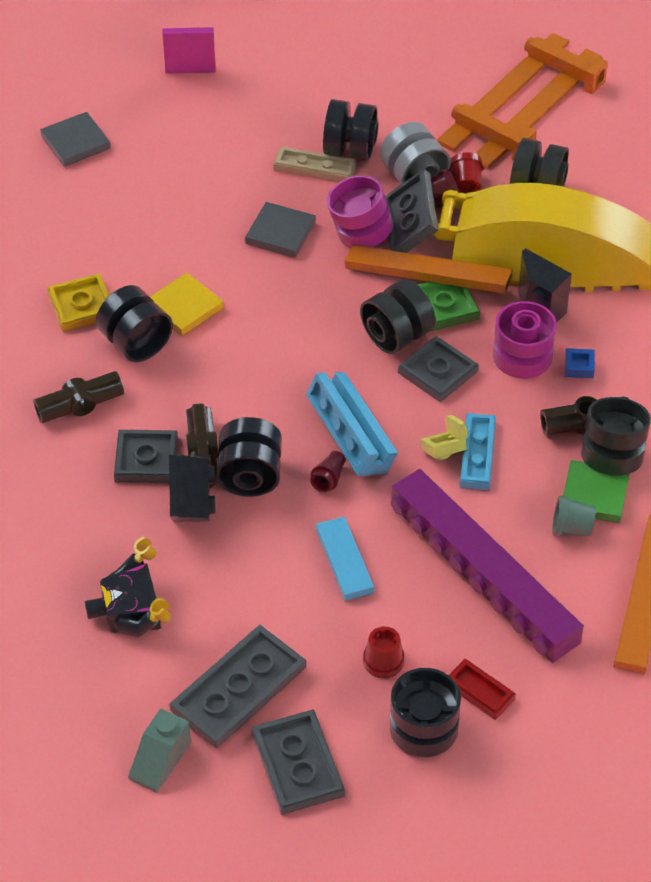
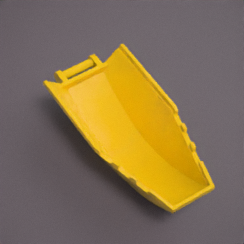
[434,183,651,292]

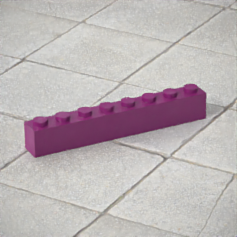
[391,468,584,663]

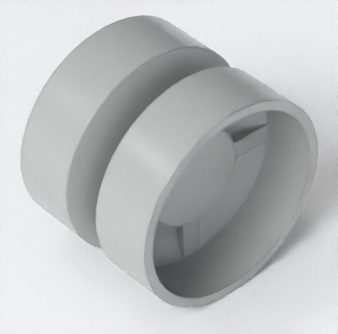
[380,122,451,185]

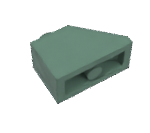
[128,708,191,793]

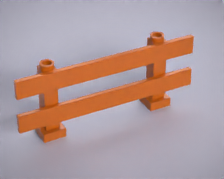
[437,33,608,169]

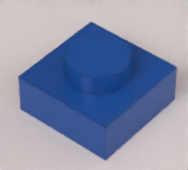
[565,348,595,379]

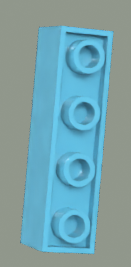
[306,372,398,476]

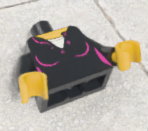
[84,537,171,637]

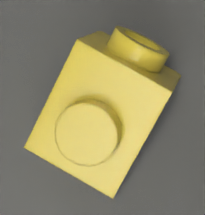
[421,415,468,459]

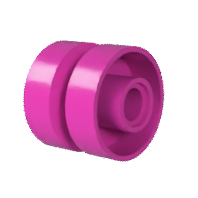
[327,175,394,248]
[493,301,557,379]

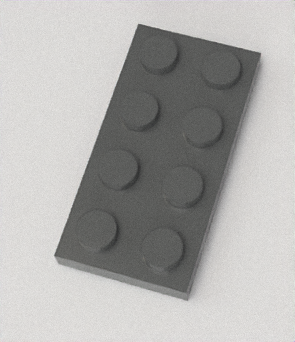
[169,624,307,749]

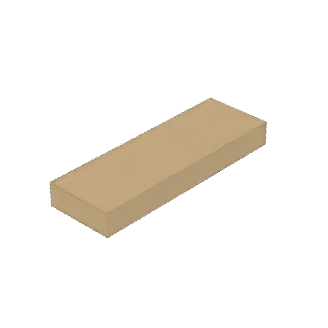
[273,146,357,182]

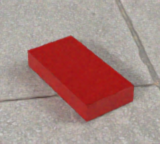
[449,658,516,720]

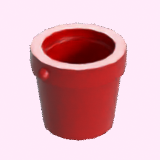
[449,152,485,194]
[363,626,404,678]

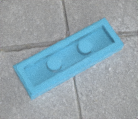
[460,413,496,490]
[316,516,374,601]

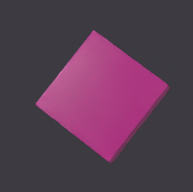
[162,27,216,74]

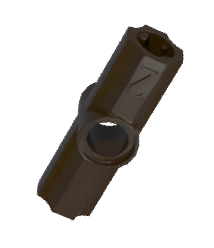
[33,371,124,423]
[540,396,629,435]
[186,403,218,488]

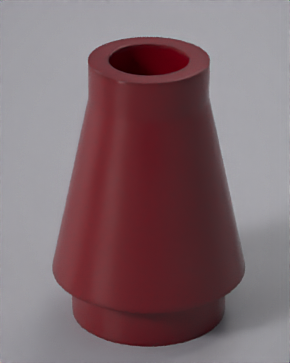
[310,451,346,493]

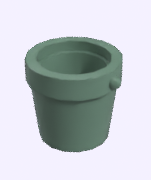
[552,496,596,536]

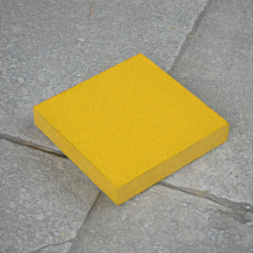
[150,272,224,336]
[47,273,109,332]

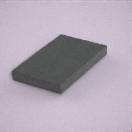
[385,169,438,253]
[251,709,345,815]

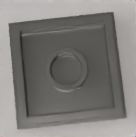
[40,112,111,166]
[245,202,316,258]
[398,336,479,403]
[114,429,178,483]

